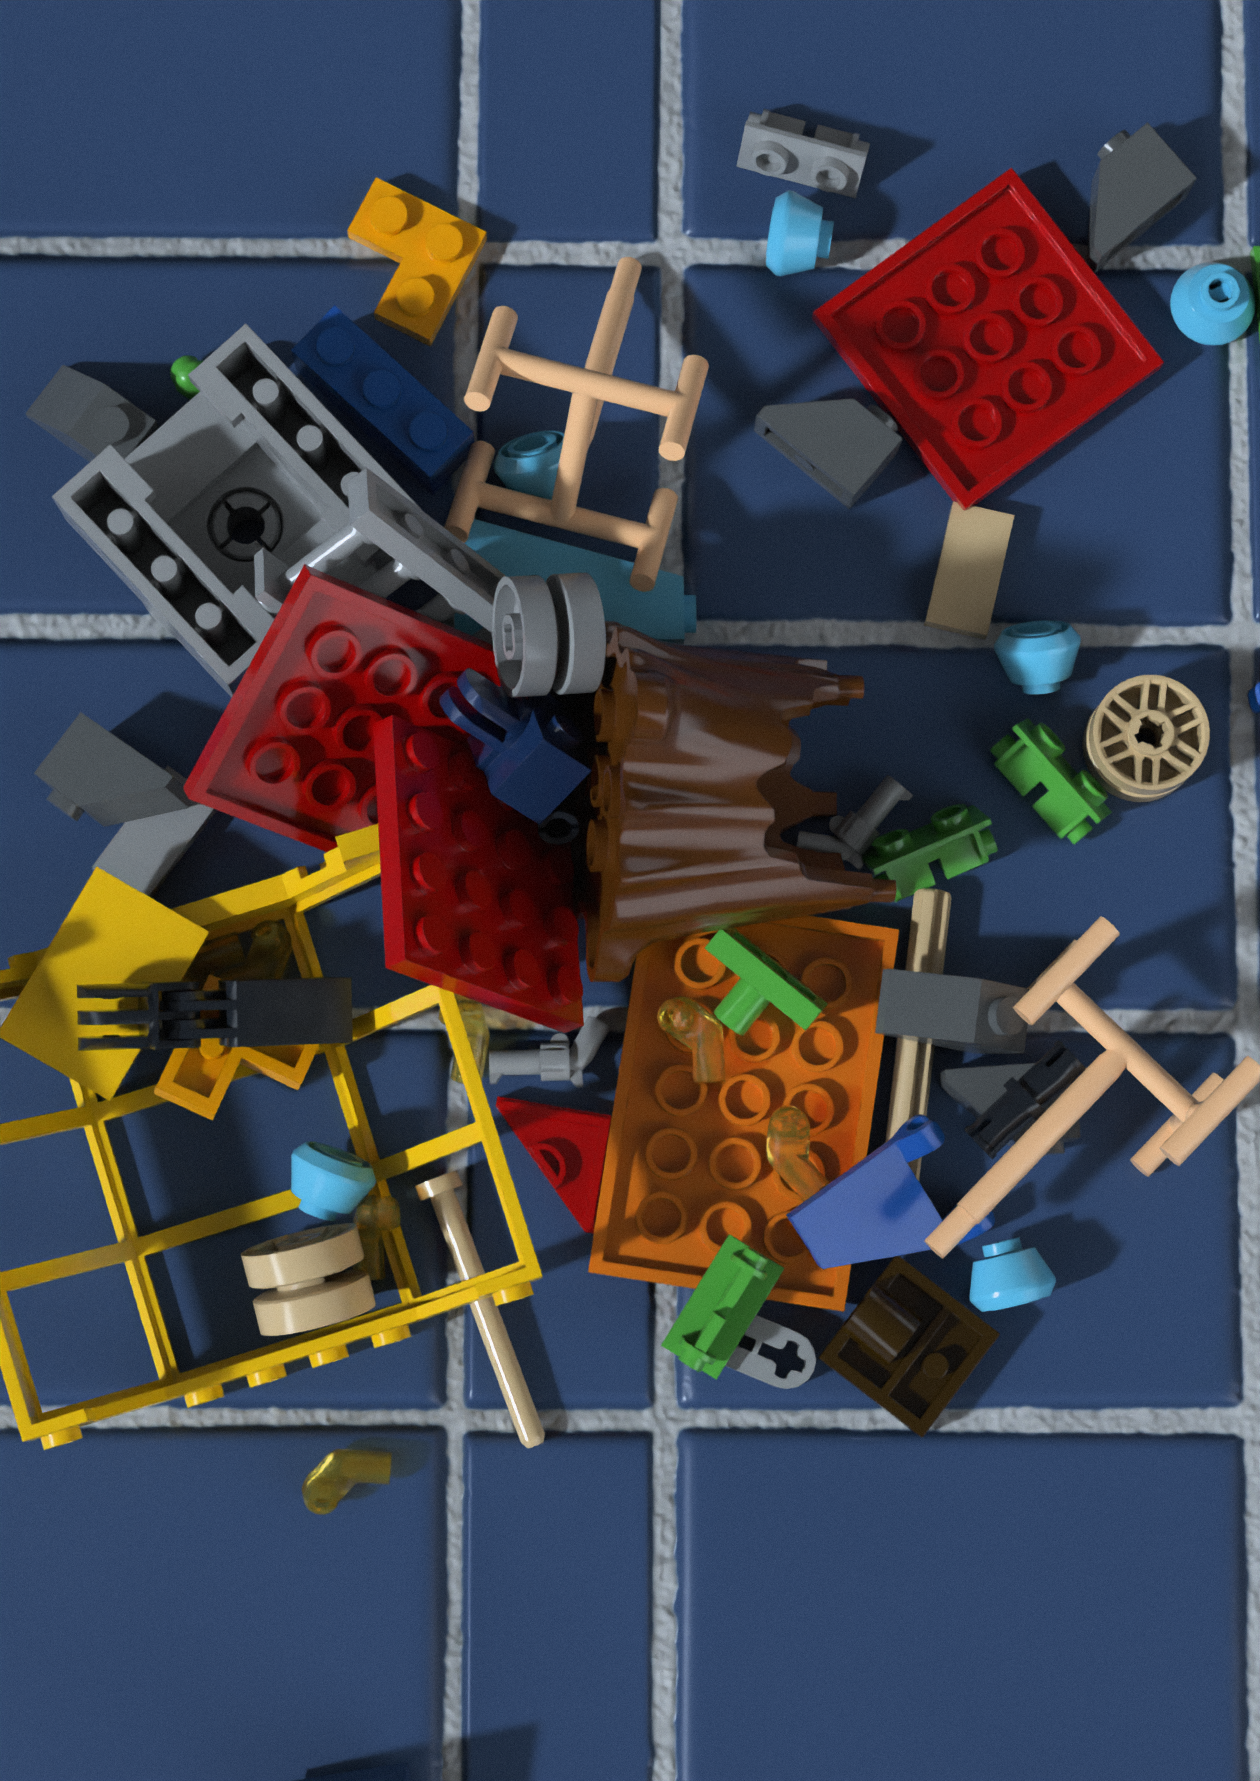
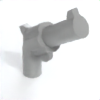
[797,775,913,870]
[489,1016,610,1087]

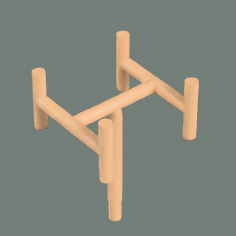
[444,257,709,592]
[924,916,1260,1259]

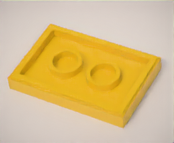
[0,866,210,1101]

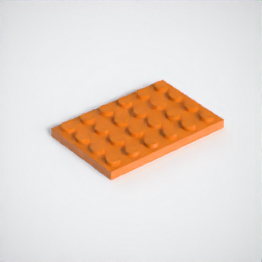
[588,915,899,1312]

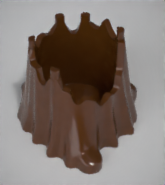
[567,621,896,982]

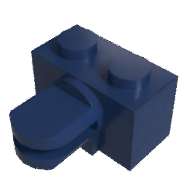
[440,668,592,825]

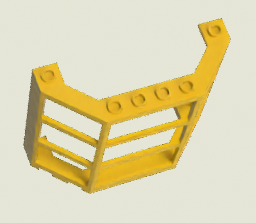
[0,824,543,1450]

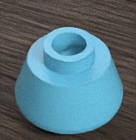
[766,190,834,277]
[1170,262,1256,346]
[493,431,564,500]
[994,620,1081,694]
[291,1141,376,1221]
[969,1237,1056,1312]

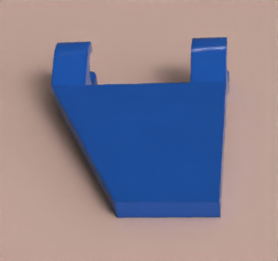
[786,1114,995,1269]

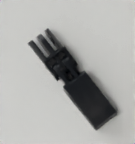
[77,977,353,1051]

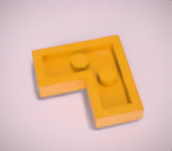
[347,177,487,347]
[154,974,320,1121]

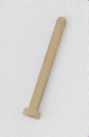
[415,1170,545,1449]

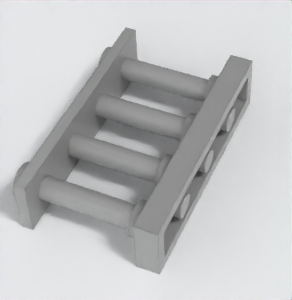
[254,467,507,645]

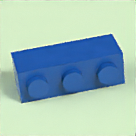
[291,305,475,494]

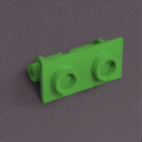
[990,718,1112,845]
[862,804,998,902]
[661,1234,785,1380]

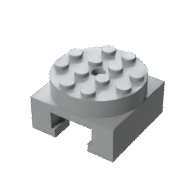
[52,324,422,698]

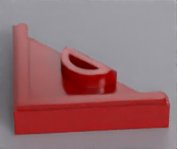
[496,1096,612,1234]

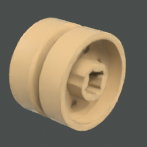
[1083,675,1210,802]
[241,1223,376,1336]

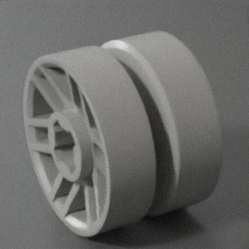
[492,573,606,698]

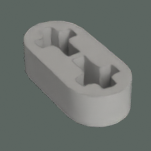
[725,1315,816,1389]

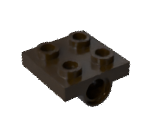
[818,1256,1000,1438]

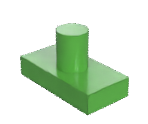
[705,928,828,1036]

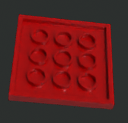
[812,167,1164,511]
[183,564,501,852]
[373,715,584,1033]

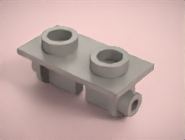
[736,108,870,198]

